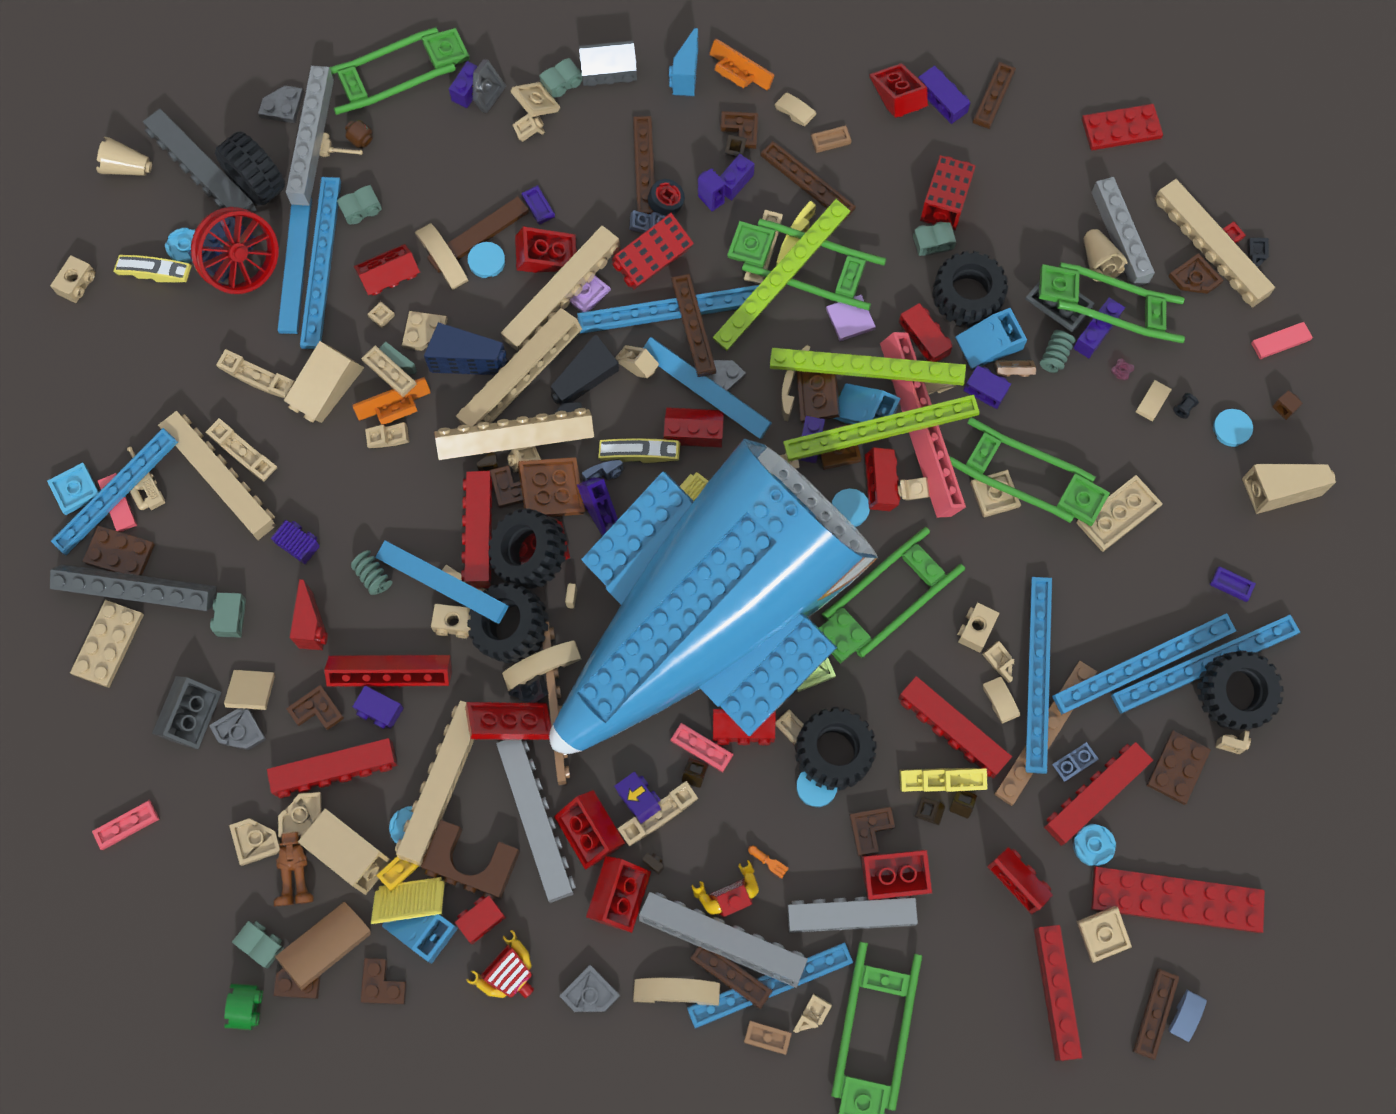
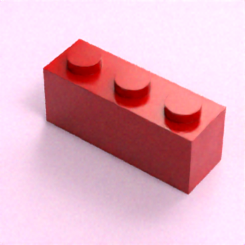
[899,303,952,362]
[865,447,900,511]

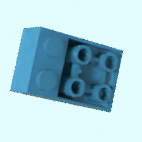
[955,308,1027,370]
[834,383,901,425]
[382,914,458,964]

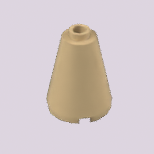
[97,137,152,176]
[1083,229,1128,282]

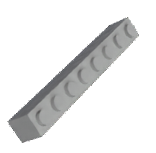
[286,66,334,206]
[496,739,576,903]
[639,892,808,988]

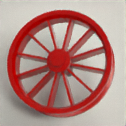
[191,207,279,294]

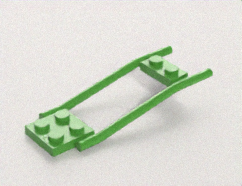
[329,27,469,115]
[727,219,886,311]
[1039,262,1185,343]
[949,417,1110,526]
[819,527,965,664]
[831,942,923,1114]

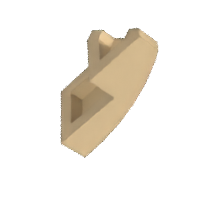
[982,641,1014,683]
[793,993,832,1033]

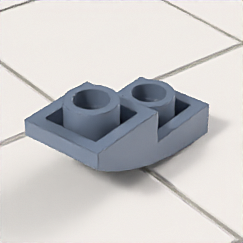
[629,210,666,233]
[582,460,624,481]
[1052,742,1099,782]
[1168,989,1207,1042]

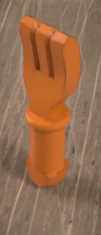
[748,845,789,879]

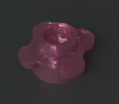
[1111,359,1134,380]

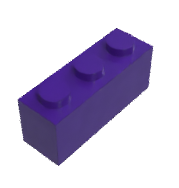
[918,66,970,124]
[1073,297,1125,359]

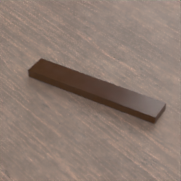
[633,116,654,215]
[761,141,856,221]
[427,196,529,273]
[671,274,716,377]

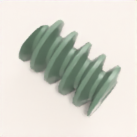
[1040,330,1076,373]
[351,550,392,595]

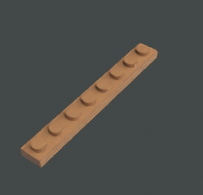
[543,622,570,785]
[994,661,1097,806]

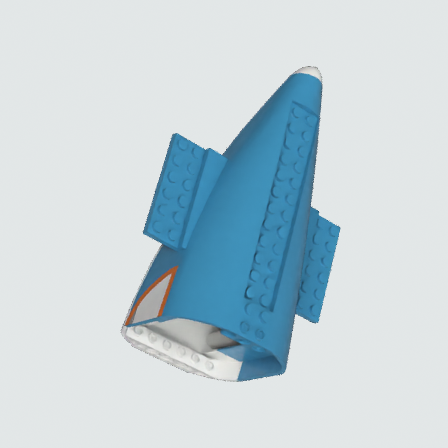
[549,439,878,754]

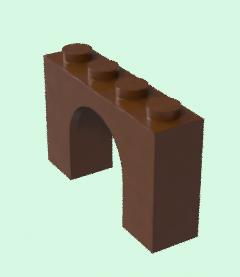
[421,820,520,901]

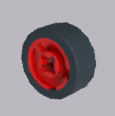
[648,179,685,216]

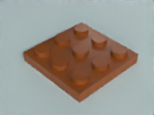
[518,457,585,517]

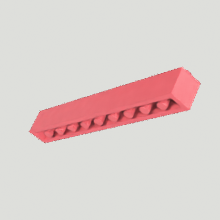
[880,332,966,518]

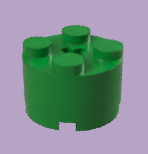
[224,983,263,1030]

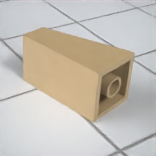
[284,341,364,423]
[1242,464,1336,514]
[298,809,392,895]

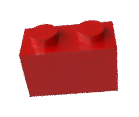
[455,896,506,945]

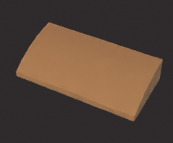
[275,902,371,990]

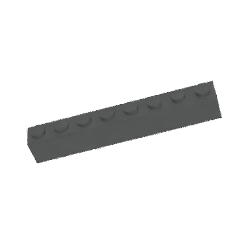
[143,109,257,223]
[50,564,216,611]

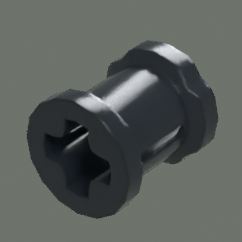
[1173,393,1199,419]

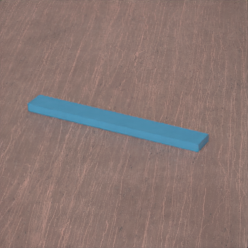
[278,198,312,334]
[644,337,772,439]
[51,428,178,555]
[375,540,509,624]
[687,943,853,1028]

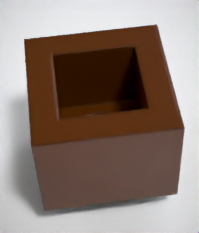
[1272,390,1303,420]

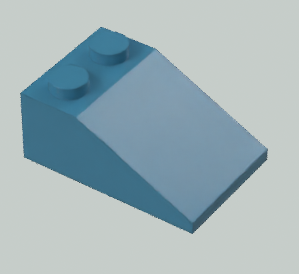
[669,28,698,96]

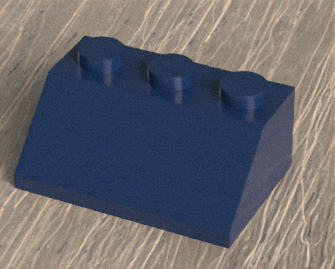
[188,217,255,282]

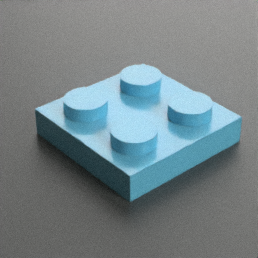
[47,463,99,515]

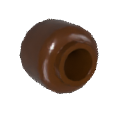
[345,120,373,148]

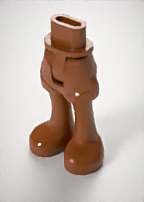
[274,832,314,906]

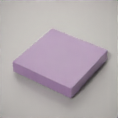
[570,276,611,313]
[826,295,875,341]

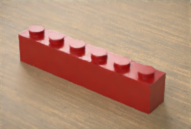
[461,471,492,588]
[324,655,452,686]
[898,676,1012,779]
[267,738,397,798]
[1044,742,1153,846]
[1034,925,1082,1061]

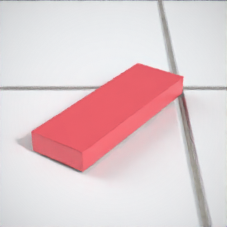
[1251,322,1313,359]
[98,473,137,532]
[670,723,734,773]
[92,800,159,850]

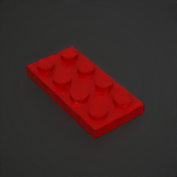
[1082,104,1163,151]
[465,702,552,740]

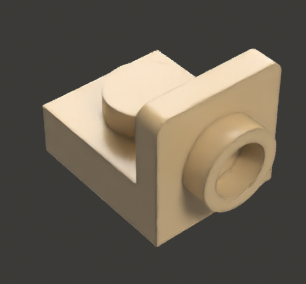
[513,114,545,142]
[508,446,541,473]
[898,477,930,501]
[1216,730,1251,755]

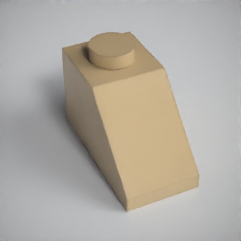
[615,345,659,378]

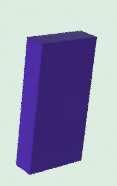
[521,185,555,225]
[1210,566,1256,602]

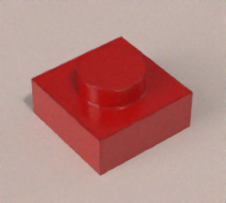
[1223,222,1246,244]

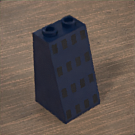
[424,322,509,375]

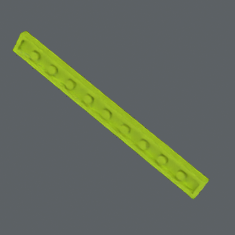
[713,199,850,351]
[770,348,966,386]
[783,395,980,462]

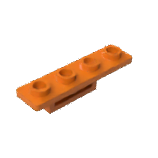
[710,39,774,90]
[352,377,431,425]

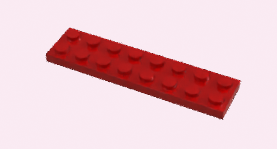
[1091,867,1265,933]

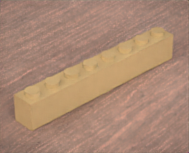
[1154,179,1275,308]
[501,226,620,352]
[456,308,582,426]
[434,408,594,460]
[158,411,277,540]
[395,700,475,866]

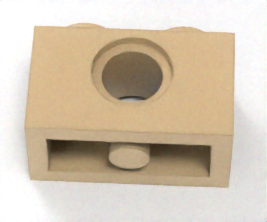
[50,255,96,303]
[957,602,999,653]
[431,604,471,639]

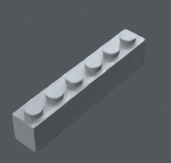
[1092,177,1155,286]
[787,896,918,933]

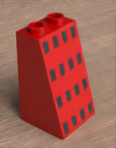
[920,155,976,231]
[612,213,694,290]

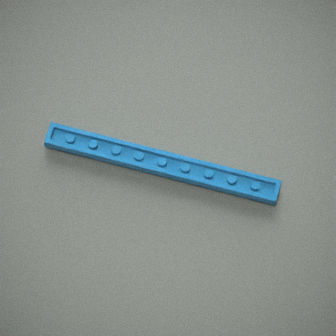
[300,177,341,349]
[577,285,759,334]
[1025,577,1052,774]
[1052,613,1236,715]
[1111,615,1300,714]

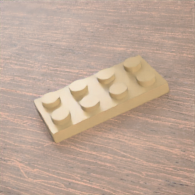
[1076,475,1163,552]
[70,600,144,688]

